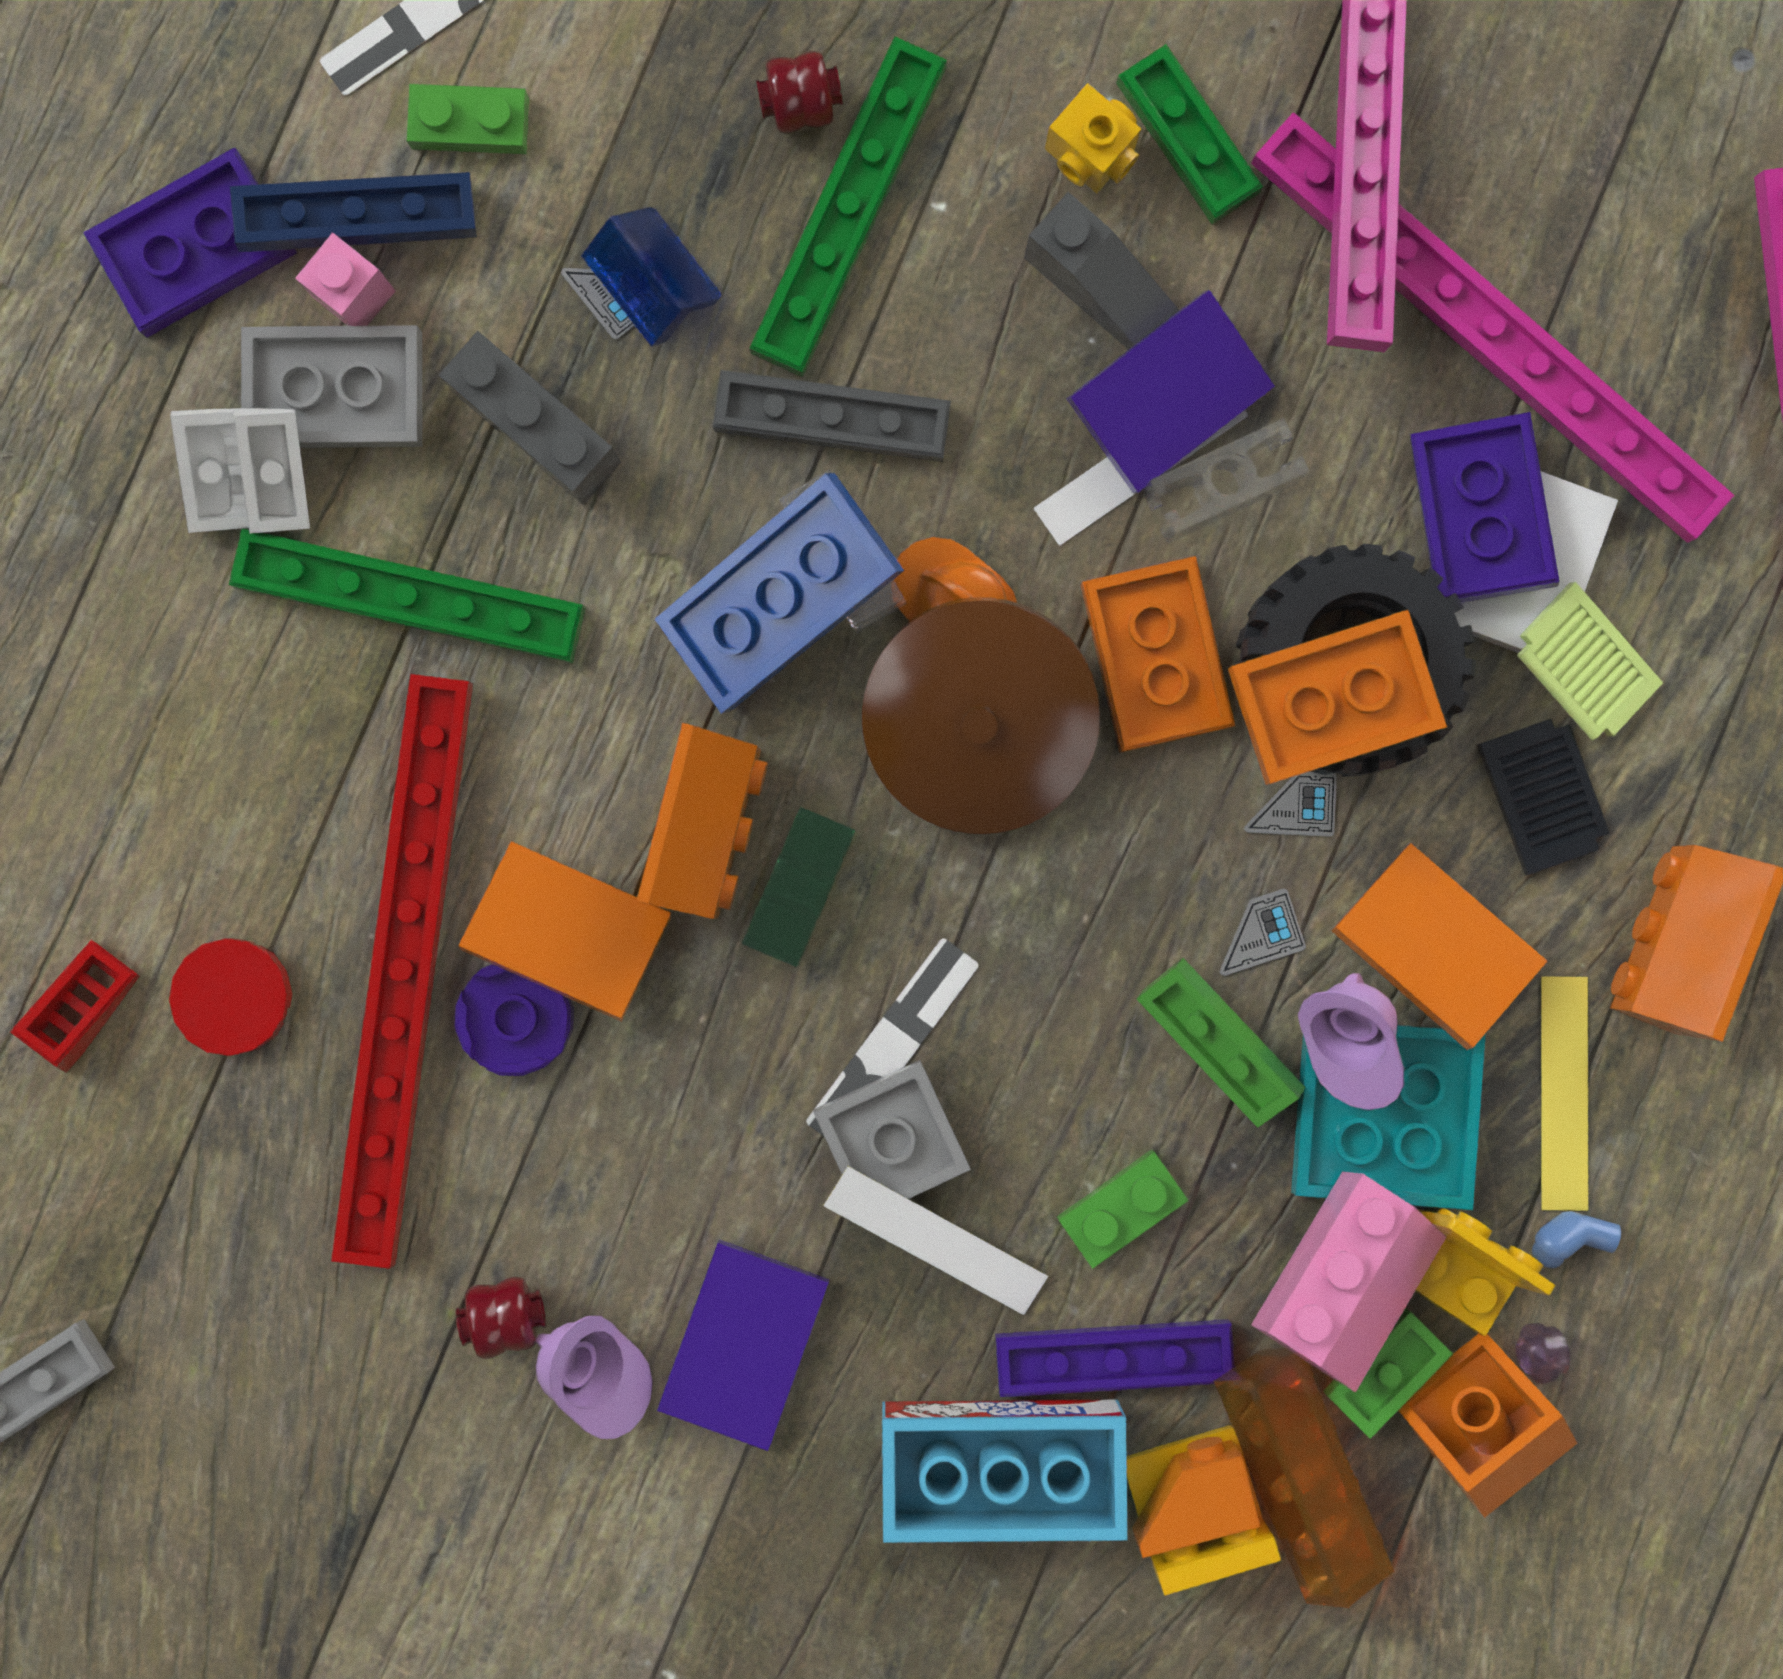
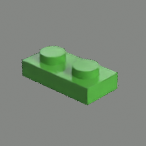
[407,84,529,154]
[1057,1149,1189,1269]
[1323,1308,1453,1439]

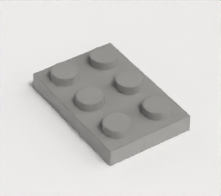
[241,325,423,448]

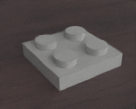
[813,1060,971,1199]

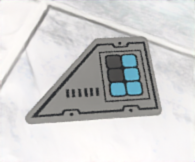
[561,268,663,339]
[1244,771,1337,837]
[1220,889,1306,976]

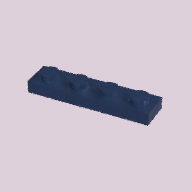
[230,172,477,252]

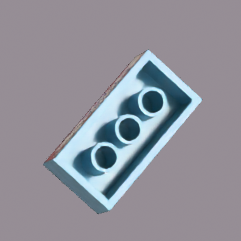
[882,1400,1127,1543]

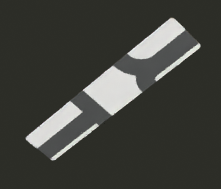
[320,0,484,95]
[806,938,978,1136]

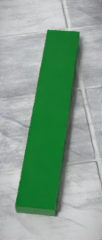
[749,36,947,377]
[228,529,586,664]

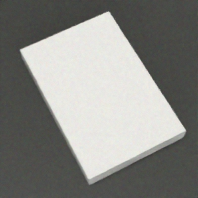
[1455,471,1618,653]

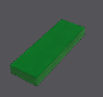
[1116,44,1263,224]

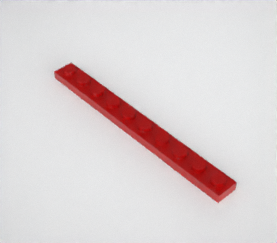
[331,674,473,1269]

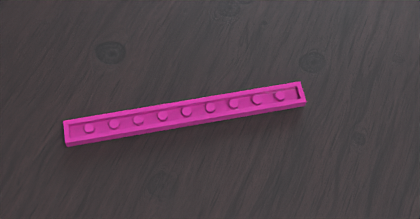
[1251,112,1734,543]

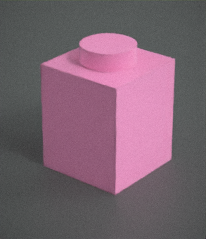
[295,233,396,326]

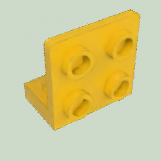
[1415,1208,1556,1336]
[1126,1425,1281,1596]

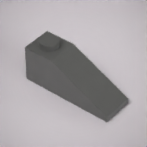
[1024,192,1179,350]

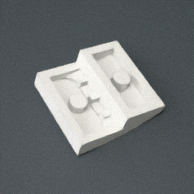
[170,408,310,533]

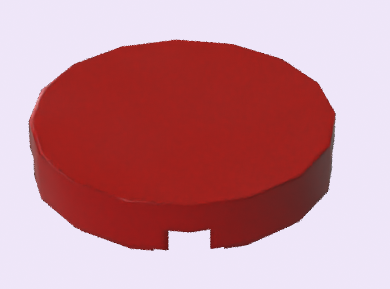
[169,938,293,1056]

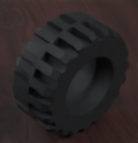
[1234,544,1476,777]

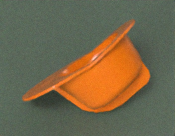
[890,537,1017,621]

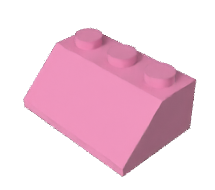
[1251,1172,1446,1393]

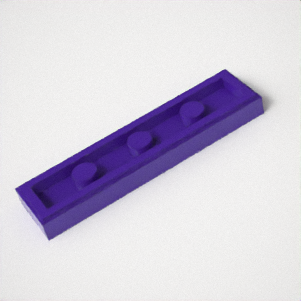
[995,1319,1236,1397]

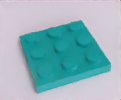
[1291,1024,1486,1210]

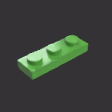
[1137,958,1305,1128]

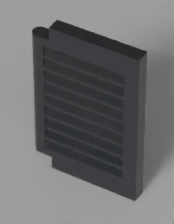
[1477,719,1610,875]

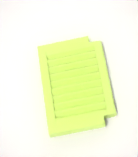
[1517,582,1663,740]

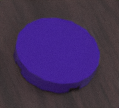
[455,964,574,1076]

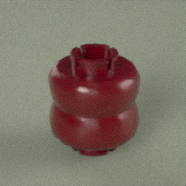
[756,51,843,134]
[455,1277,547,1359]

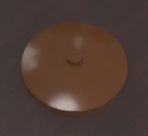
[862,597,1100,834]

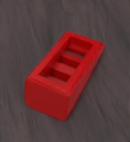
[10,939,140,1073]

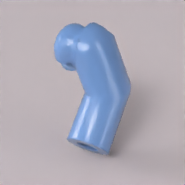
[1532,1211,1621,1268]

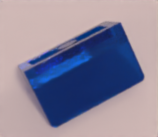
[581,207,722,347]

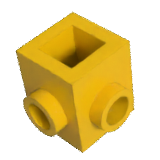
[1045,83,1141,193]

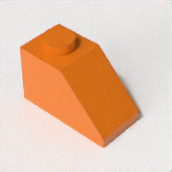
[1132,1437,1261,1558]

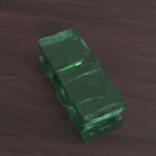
[742,807,856,967]

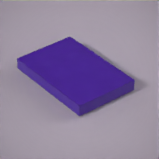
[83,147,297,338]
[1066,290,1275,493]
[1410,412,1560,603]
[657,1239,829,1451]

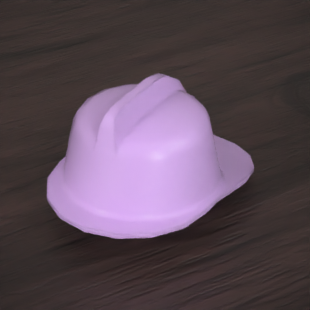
[1298,973,1404,1110]
[535,1316,653,1439]

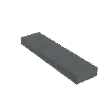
[713,370,951,462]

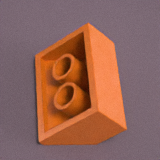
[637,723,768,919]
[1610,845,1783,1042]

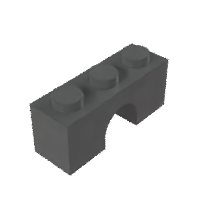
[439,331,621,506]

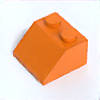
[1398,1334,1578,1518]

